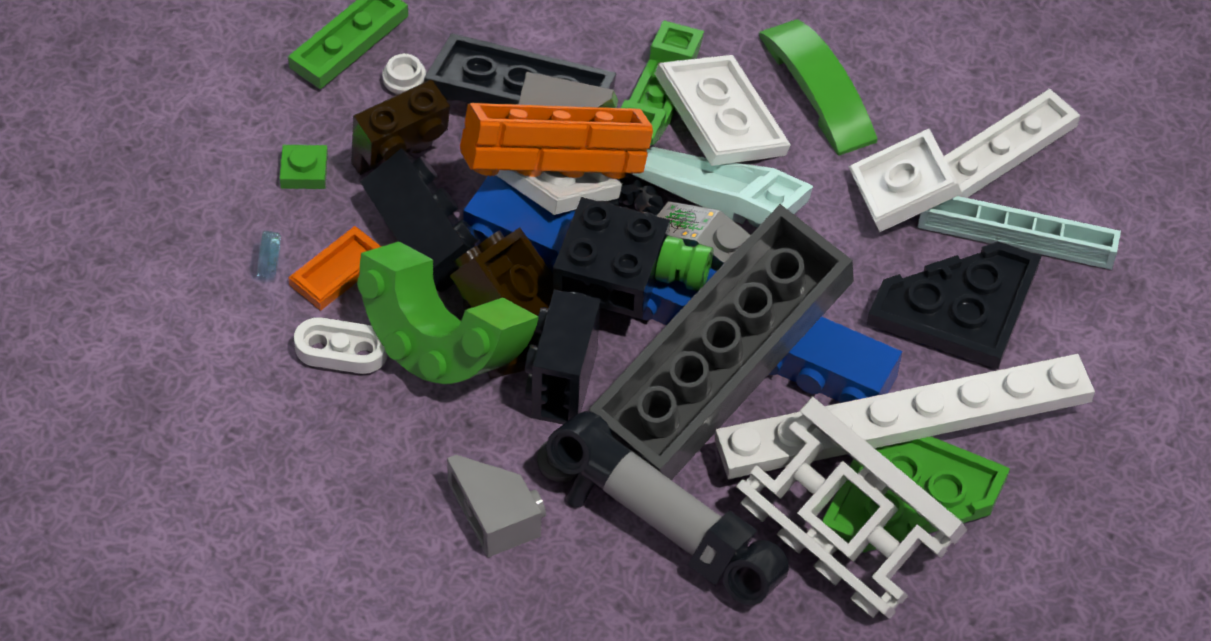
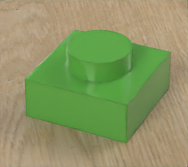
[280,145,328,189]

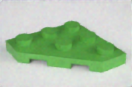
[822,436,1010,552]

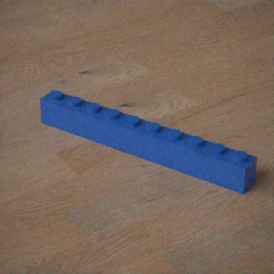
[463,175,903,403]

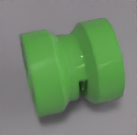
[655,235,714,292]

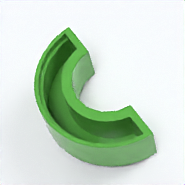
[357,242,539,384]

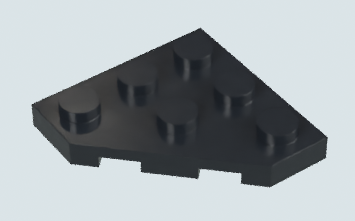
[867,242,1042,369]

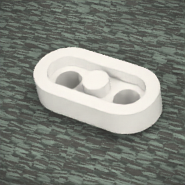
[294,318,388,374]

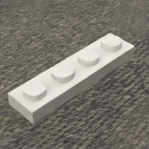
[944,89,1080,198]

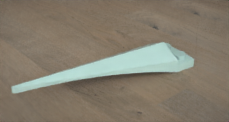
[631,146,813,228]

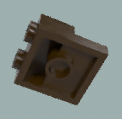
[351,79,450,175]
[450,227,553,331]

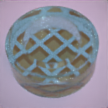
[257,230,281,278]

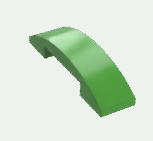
[759,19,877,156]
[621,20,704,145]

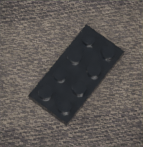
[424,33,616,105]

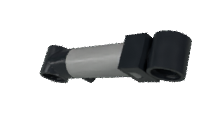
[546,411,789,606]

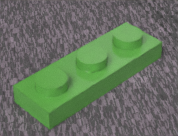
[288,0,408,89]

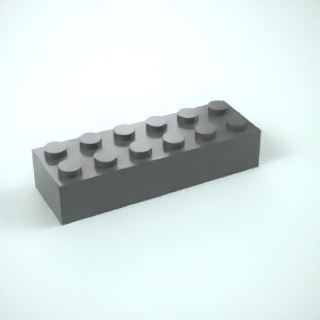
[588,204,854,480]

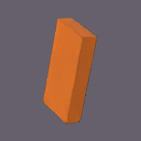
[288,226,381,311]

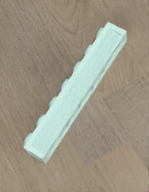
[918,196,1121,270]

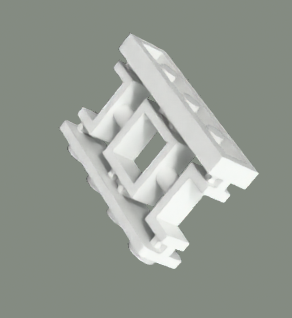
[736,396,968,619]

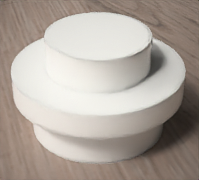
[383,54,426,94]

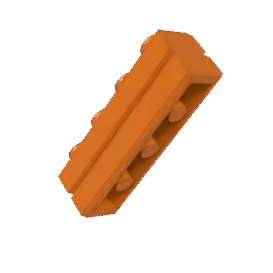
[460,103,653,179]

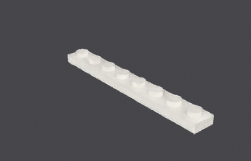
[715,354,1095,479]

